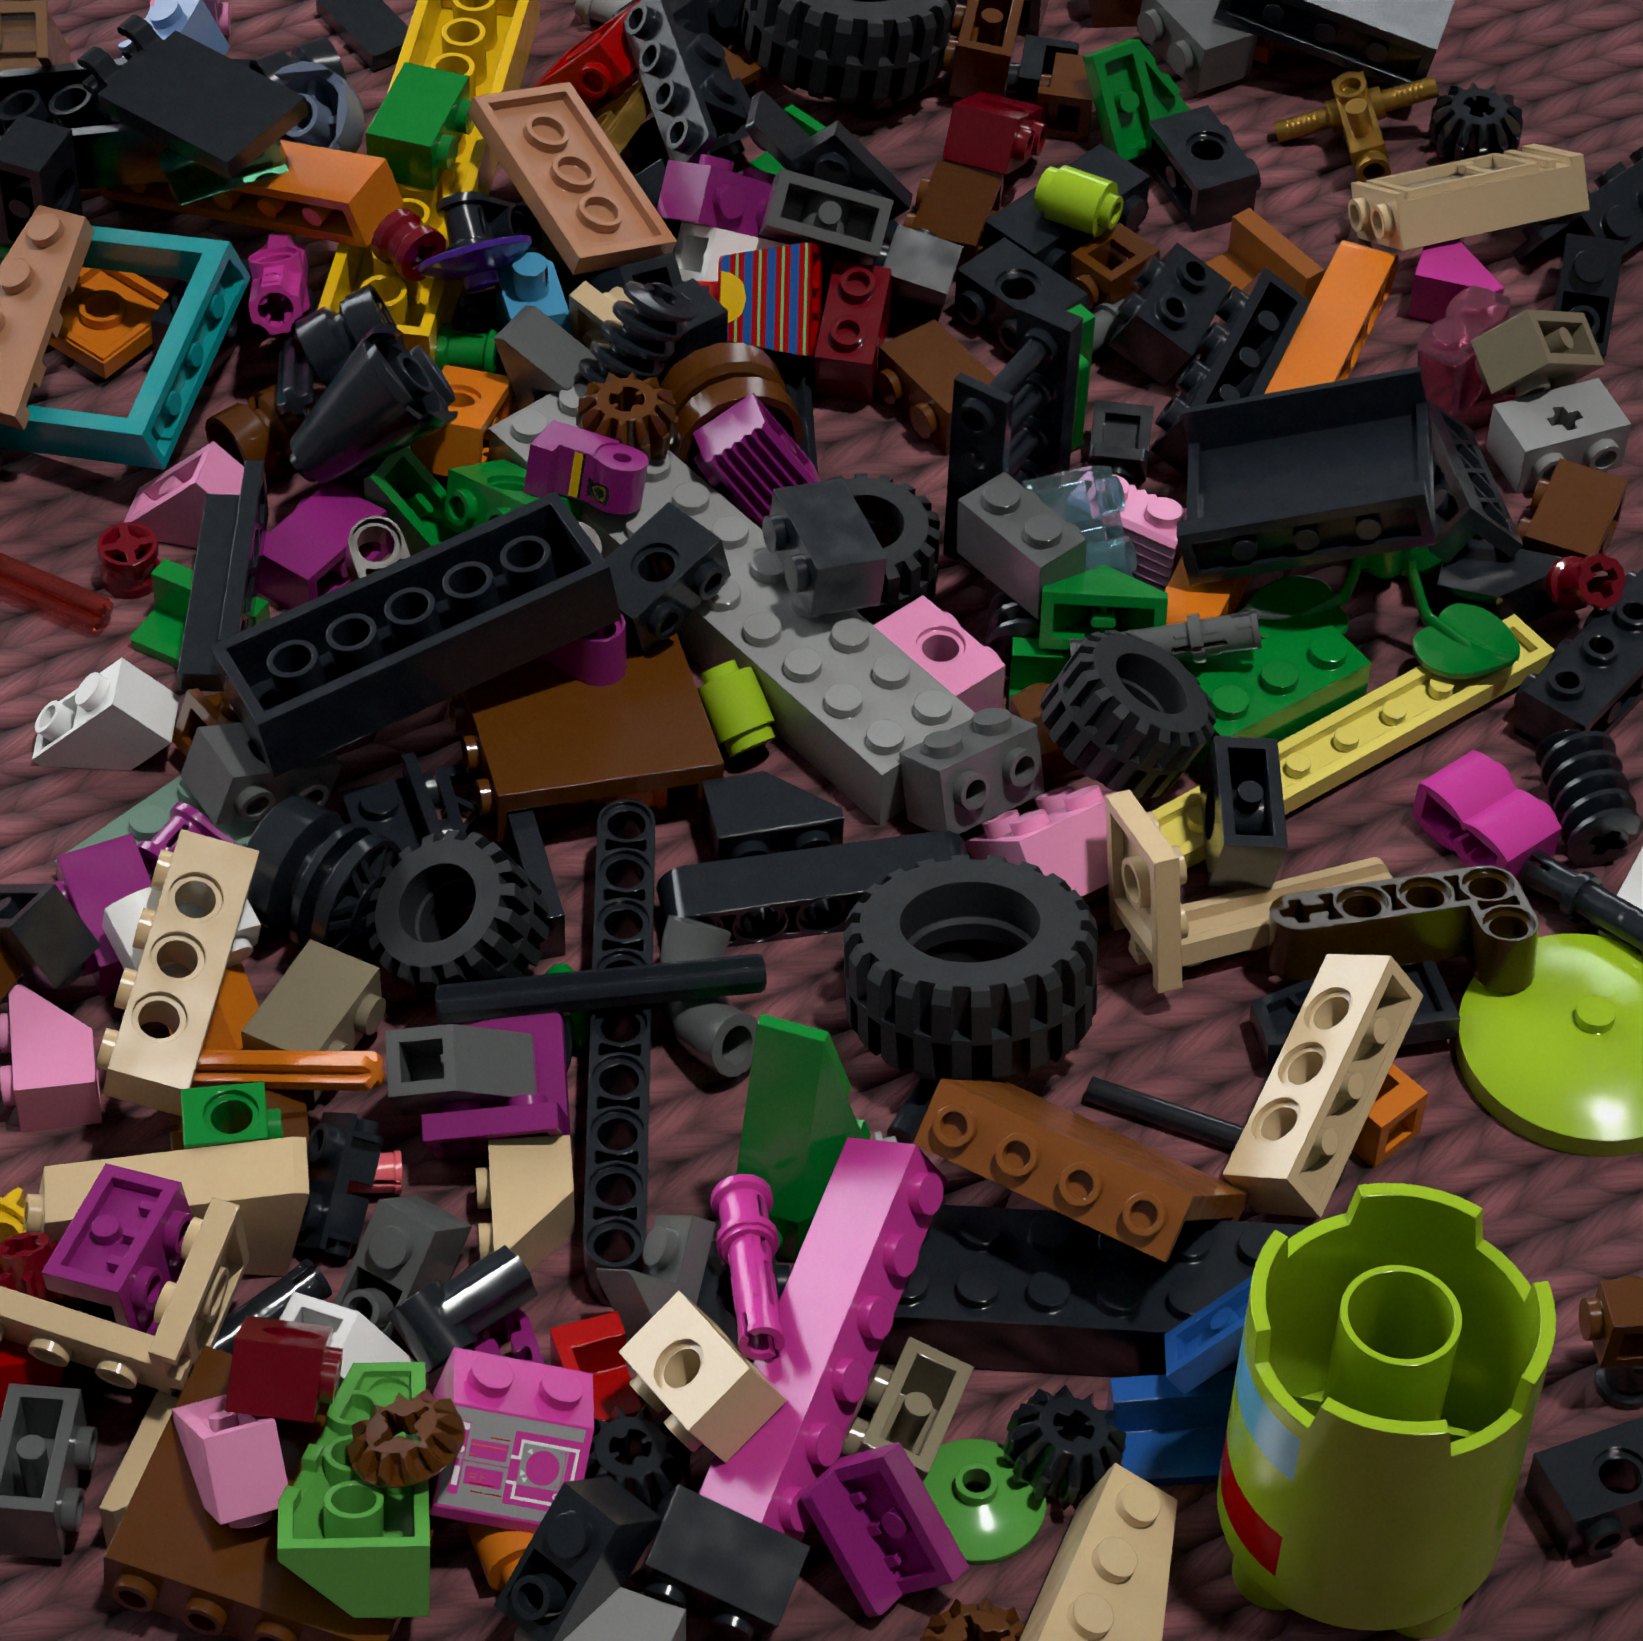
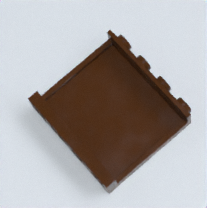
[448,632,724,842]
[103,1345,444,1641]

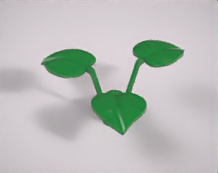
[1236,546,1520,679]

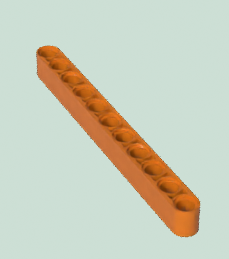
[1164,240,1399,625]

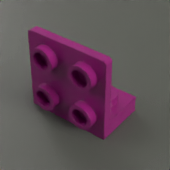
[421,1013,571,1159]
[41,1163,194,1336]

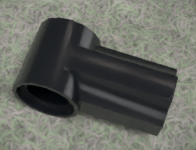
[387,1245,538,1375]

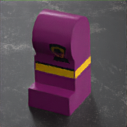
[523,420,649,514]

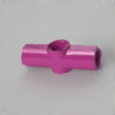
[248,232,311,335]

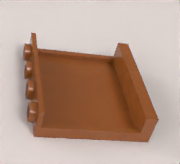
[913,1079,1250,1262]

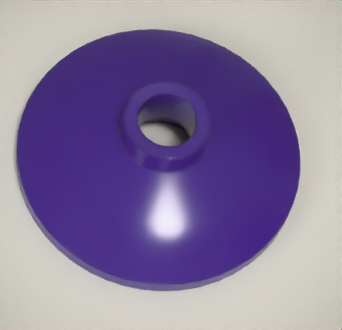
[417,235,533,291]

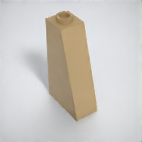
[24,1137,310,1276]

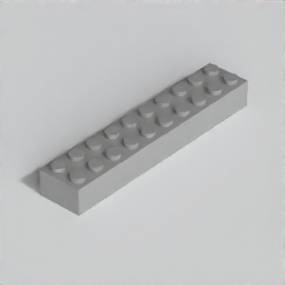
[488,377,975,825]

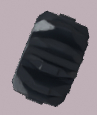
[1428,82,1524,161]
[1002,1385,1127,1511]
[584,1404,691,1512]

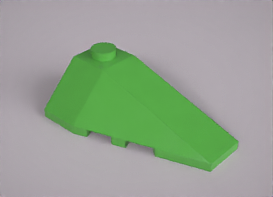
[277,1362,430,1619]

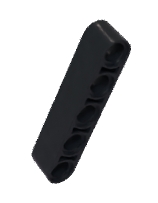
[656,831,968,947]

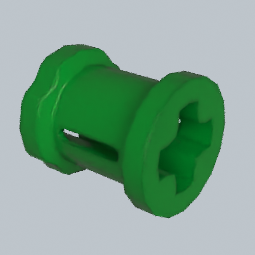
[435,323,501,374]

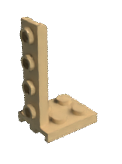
[1105,790,1393,994]
[0,1197,250,1398]

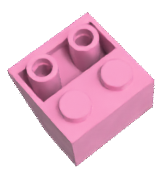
[964,785,1117,897]

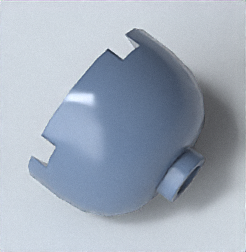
[273,61,365,153]

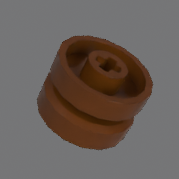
[659,343,804,496]

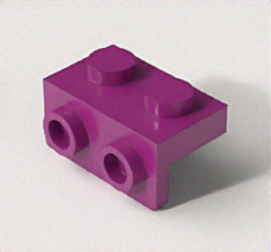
[801,1442,969,1617]

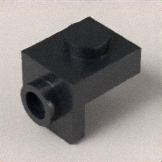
[1005,35,1080,105]
[1087,400,1154,484]

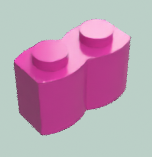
[1412,750,1562,880]

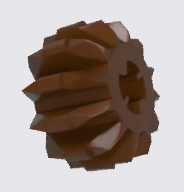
[576,370,679,460]

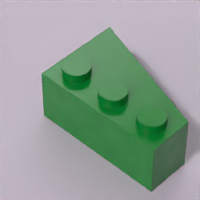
[1180,625,1372,773]

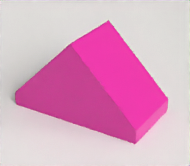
[1408,239,1504,333]

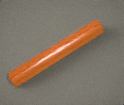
[191,1050,385,1091]

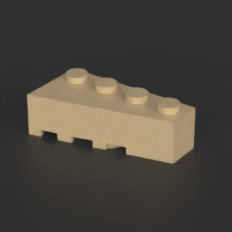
[1019,1463,1178,1641]

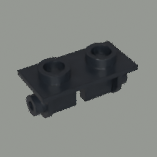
[295,1112,384,1258]

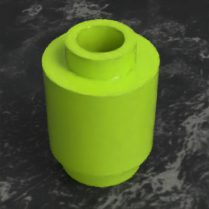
[1034,165,1123,237]
[697,659,776,758]

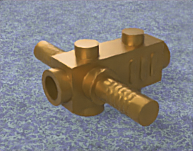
[1273,71,1439,183]

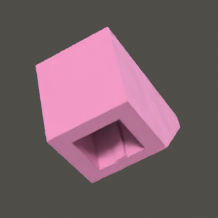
[0,984,102,1132]

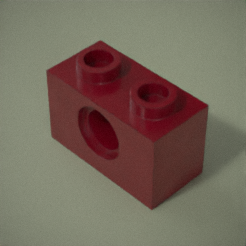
[942,91,1047,174]
[814,260,892,403]
[225,1316,344,1423]

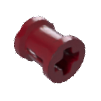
[1546,553,1626,611]

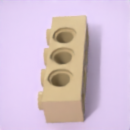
[95,829,259,1116]
[1222,954,1424,1218]

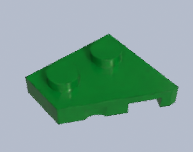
[1082,39,1190,161]

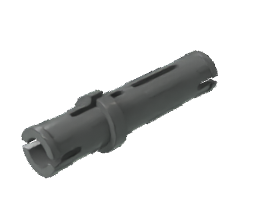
[1069,609,1262,665]

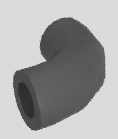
[659,915,758,1077]

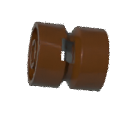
[205,383,310,476]

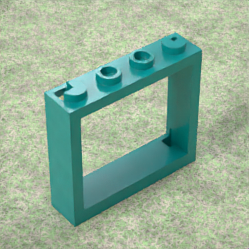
[0,226,251,470]

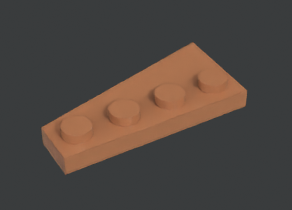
[0,205,95,431]

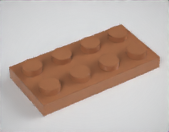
[467,82,677,275]

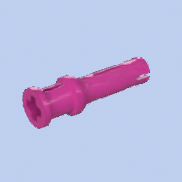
[710,1174,785,1360]

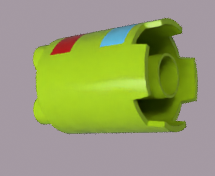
[1217,1183,1556,1639]

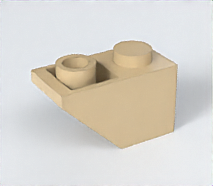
[476,1135,575,1272]

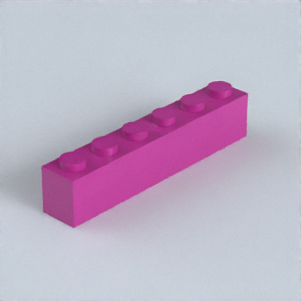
[699,1137,948,1542]

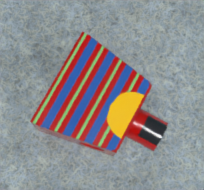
[697,243,823,357]

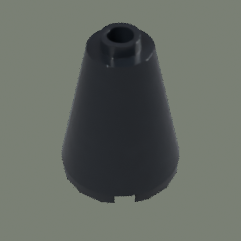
[290,323,458,485]

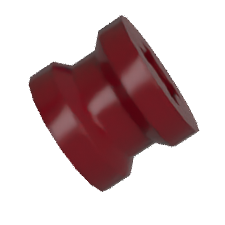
[371,208,446,282]
[97,522,160,599]

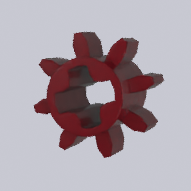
[0,1232,67,1306]

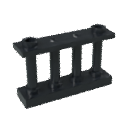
[943,295,1083,571]

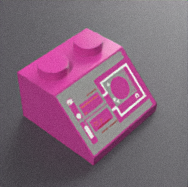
[428,1347,594,1534]

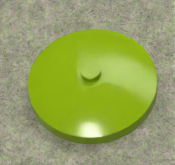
[1455,934,1643,1157]

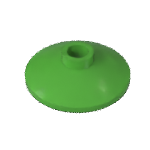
[923,1439,1046,1565]

